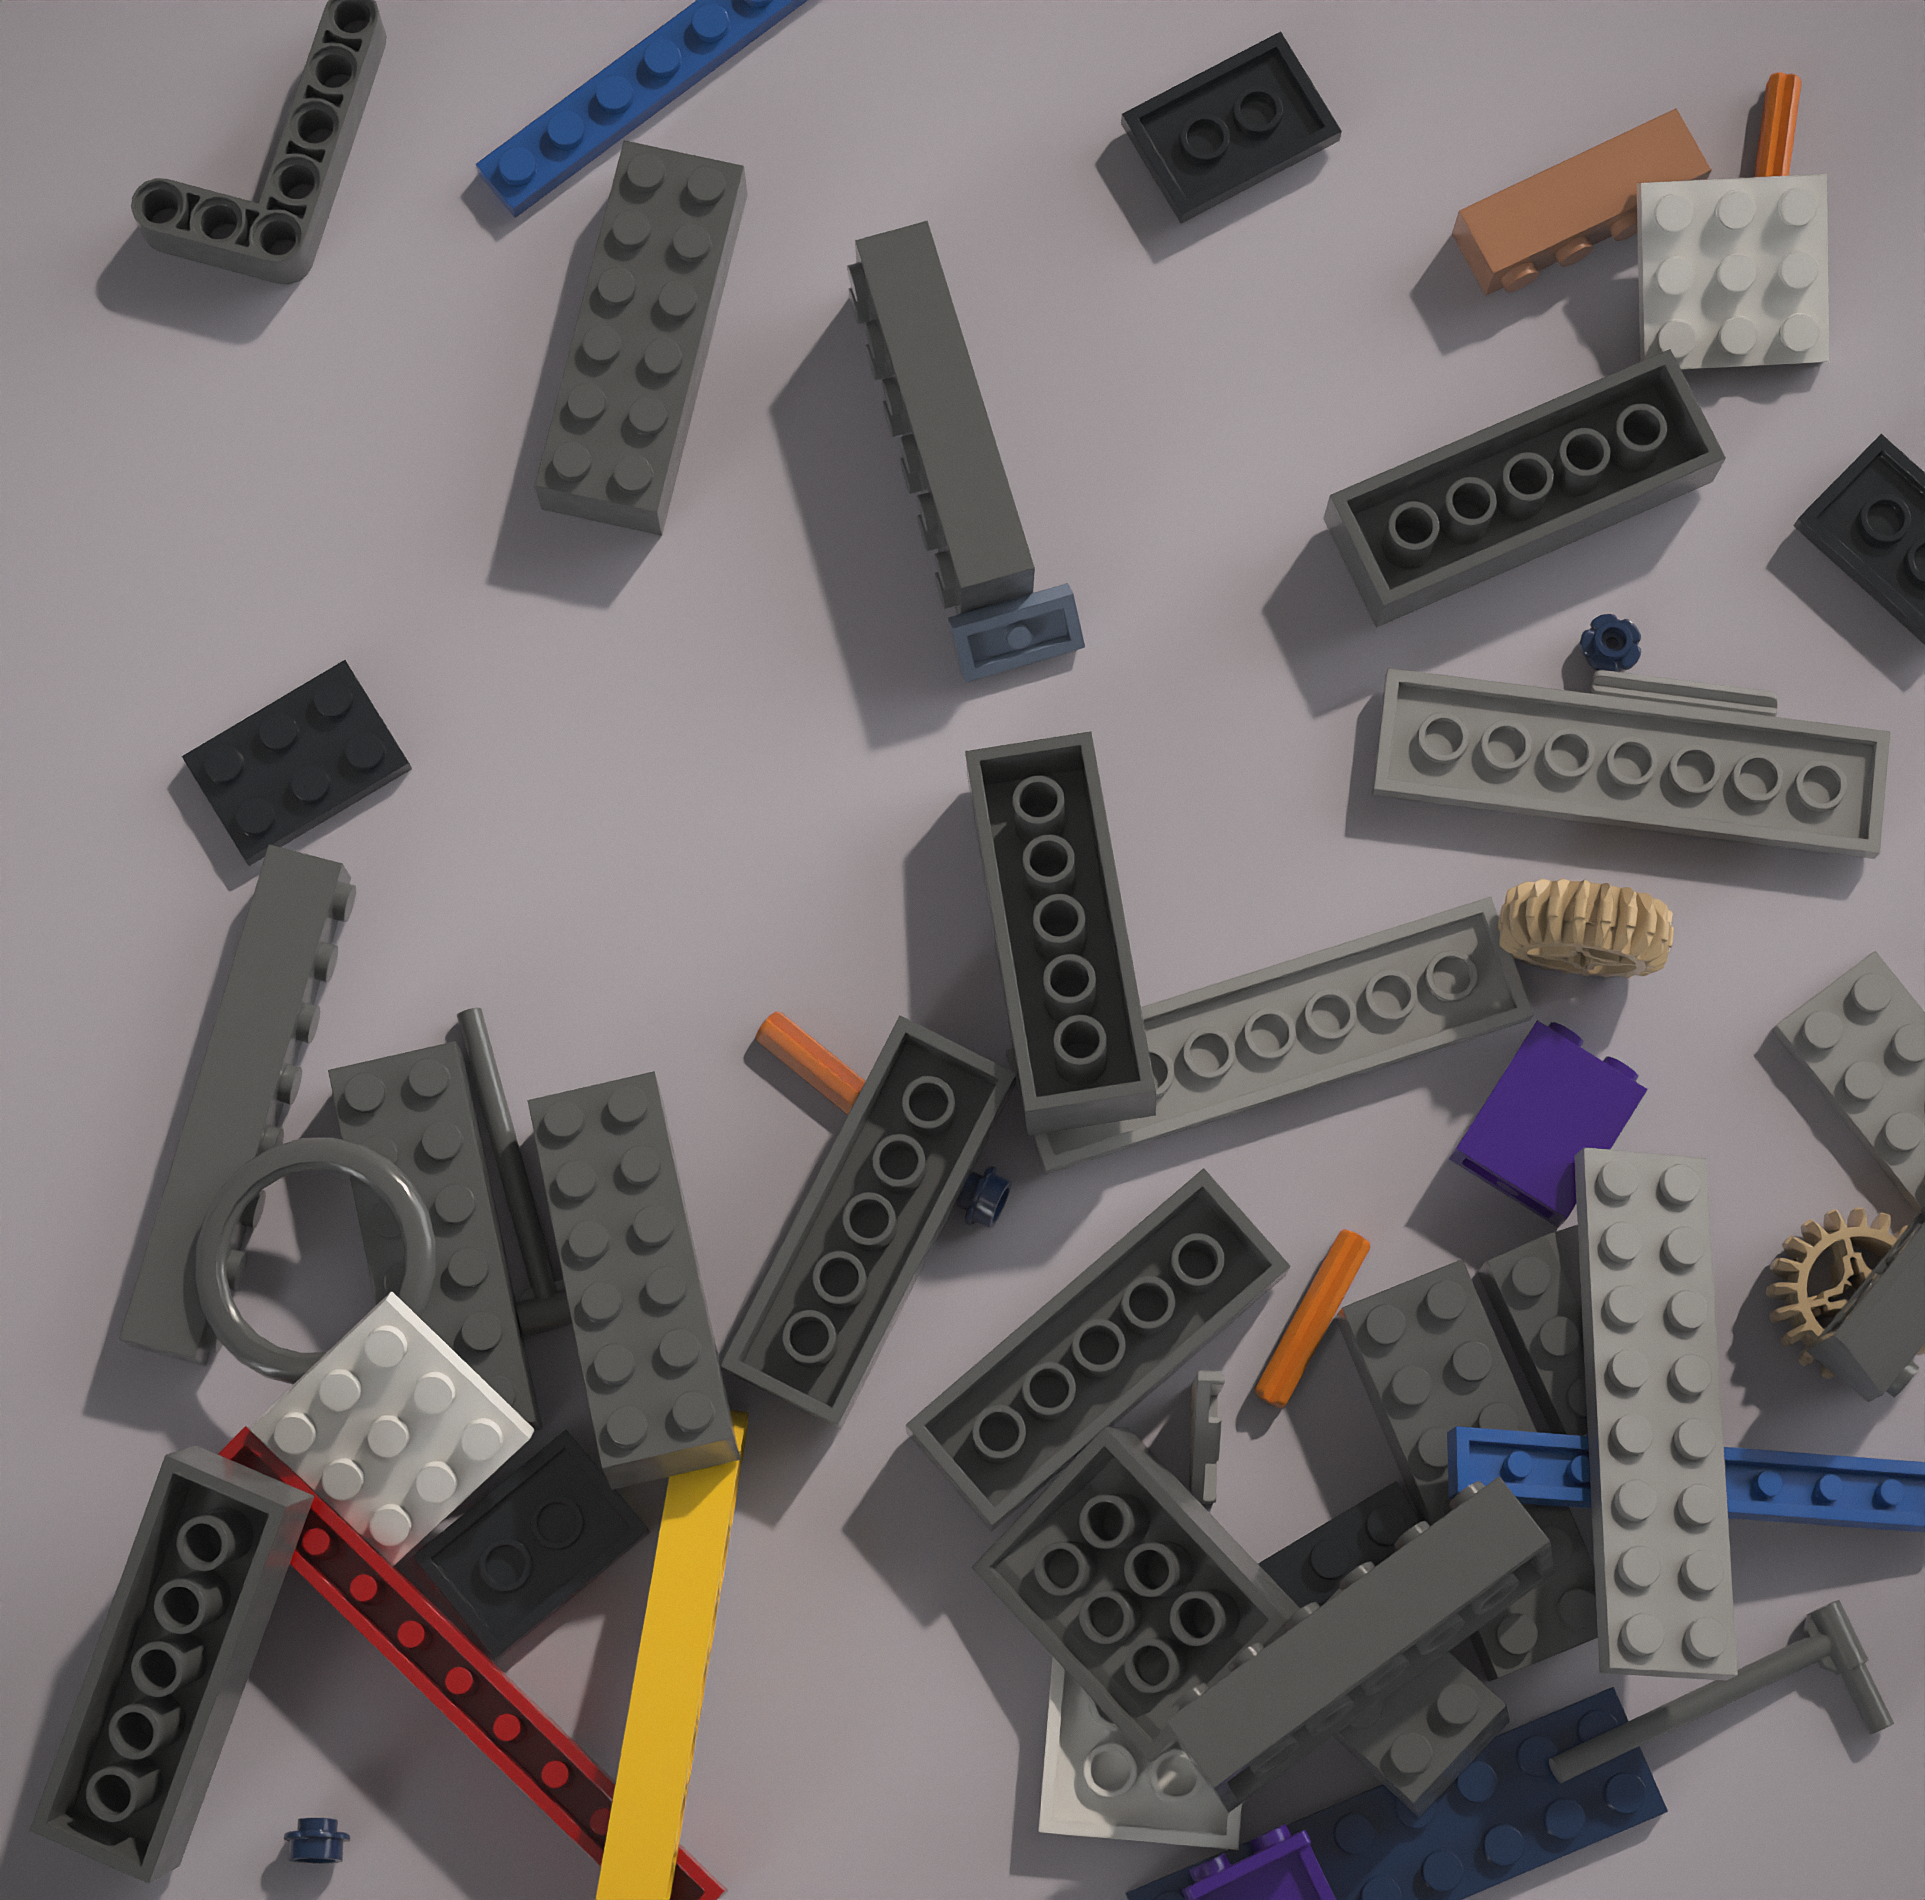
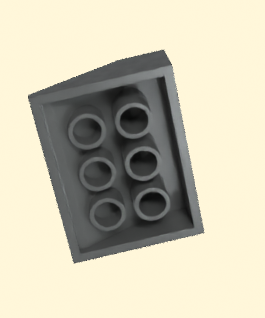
[971,1427,1300,1762]

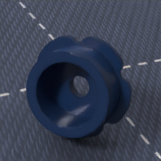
[1580,614,1641,672]
[958,1166,1012,1228]
[284,1818,350,1864]

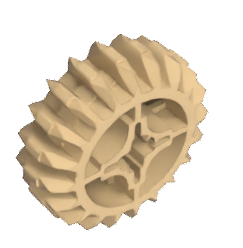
[1498,878,1674,979]
[1766,1207,1925,1379]

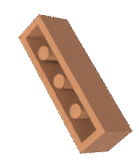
[1452,108,1712,296]

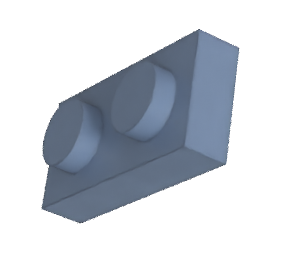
[948,583,1085,683]

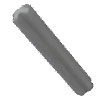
[1589,670,1778,717]

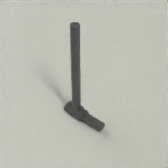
[457,1008,573,1338]
[1549,1600,1894,1783]

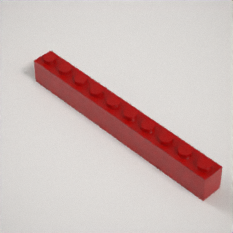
[217,1426,728,1900]

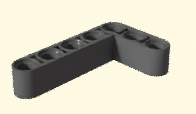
[131,0,387,285]

